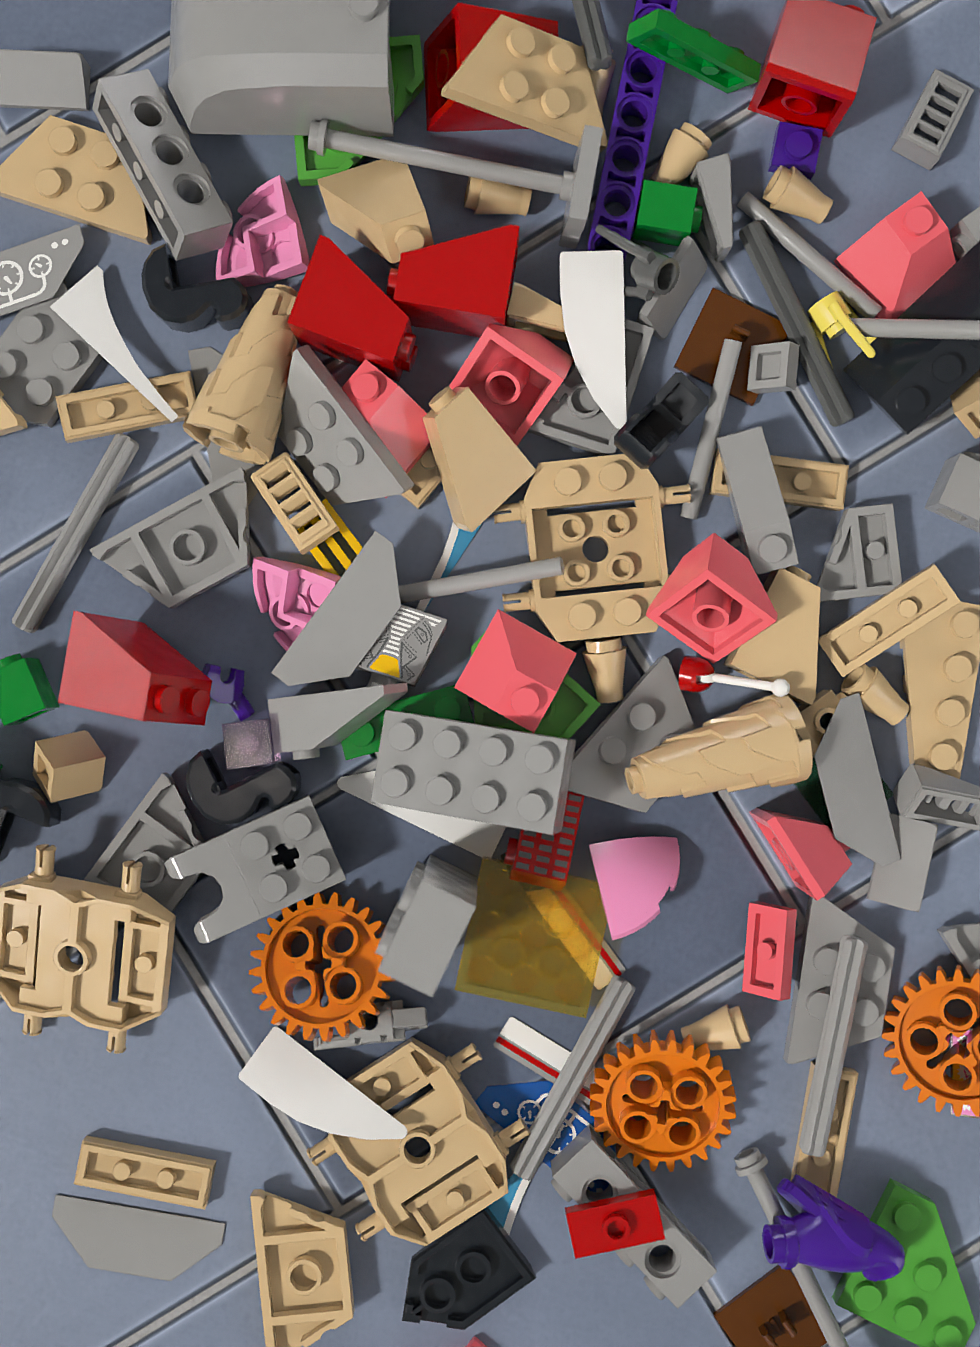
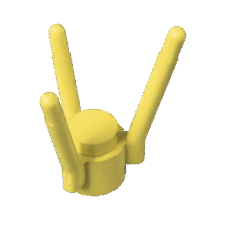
[807,291,877,368]

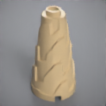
[182,284,298,465]
[625,694,812,799]

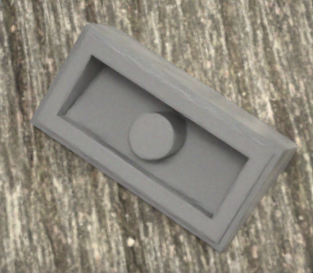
[0,49,91,111]
[636,236,707,340]
[866,813,938,912]

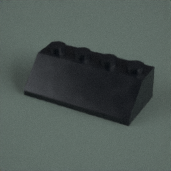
[843,241,980,434]

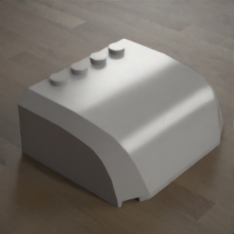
[168,0,394,137]

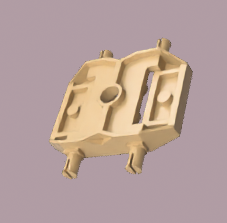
[493,454,691,643]
[0,844,176,1054]
[306,1037,531,1246]

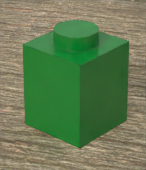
[632,180,703,246]
[0,653,60,726]

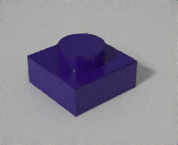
[768,121,823,180]

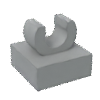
[747,341,800,394]

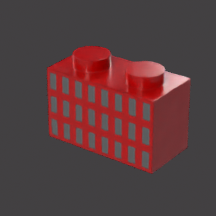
[503,791,585,891]

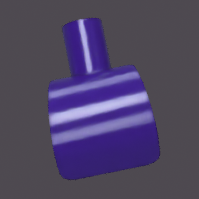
[202,663,255,721]

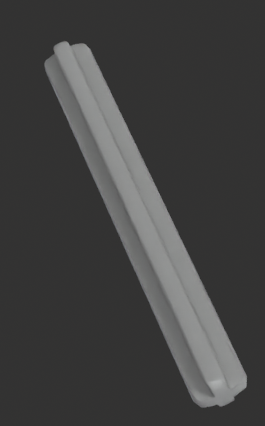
[12,433,139,633]
[799,935,868,1157]
[510,975,635,1181]

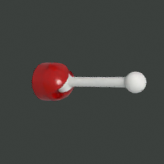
[679,655,790,697]

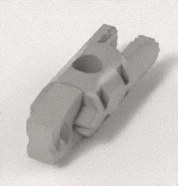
[313,1000,428,1051]

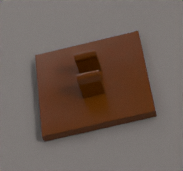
[673,288,787,406]
[713,1264,827,1347]

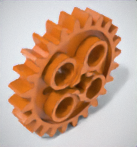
[249,892,395,1042]
[882,965,980,1117]
[590,1029,737,1172]

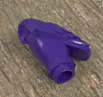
[762,1174,905,1281]

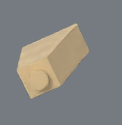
[317,159,434,264]
[423,386,537,532]
[723,566,821,705]

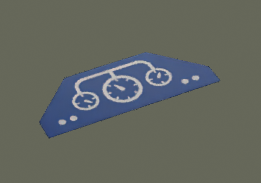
[475,1081,615,1193]

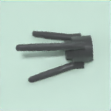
[595,225,680,301]

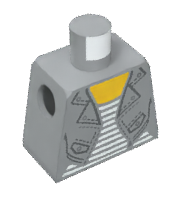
[356,605,448,687]

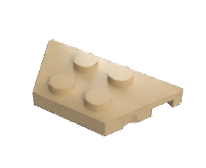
[441,14,608,153]
[0,115,152,245]
[250,1189,355,1347]

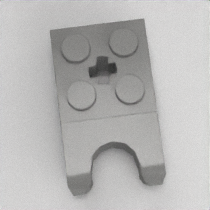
[164,795,346,943]

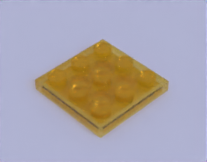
[455,856,607,1018]

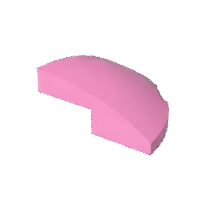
[216,175,310,287]
[252,556,341,651]
[589,836,680,941]

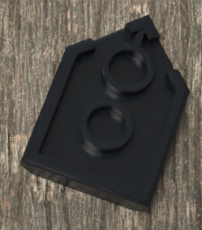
[402,1207,536,1330]

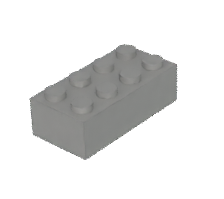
[371,710,576,835]
[375,854,478,997]

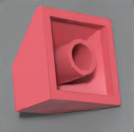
[834,191,956,319]
[449,323,574,446]
[341,359,431,498]
[646,533,778,664]
[454,609,577,733]
[749,807,852,901]

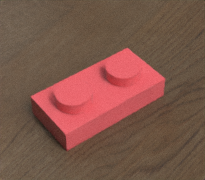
[742,901,797,1001]

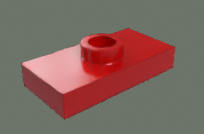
[565,1188,665,1259]

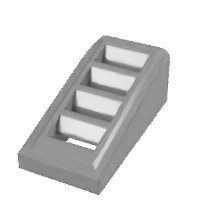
[891,69,974,170]
[689,153,733,263]
[893,764,980,831]

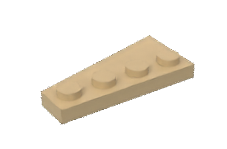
[899,602,980,779]

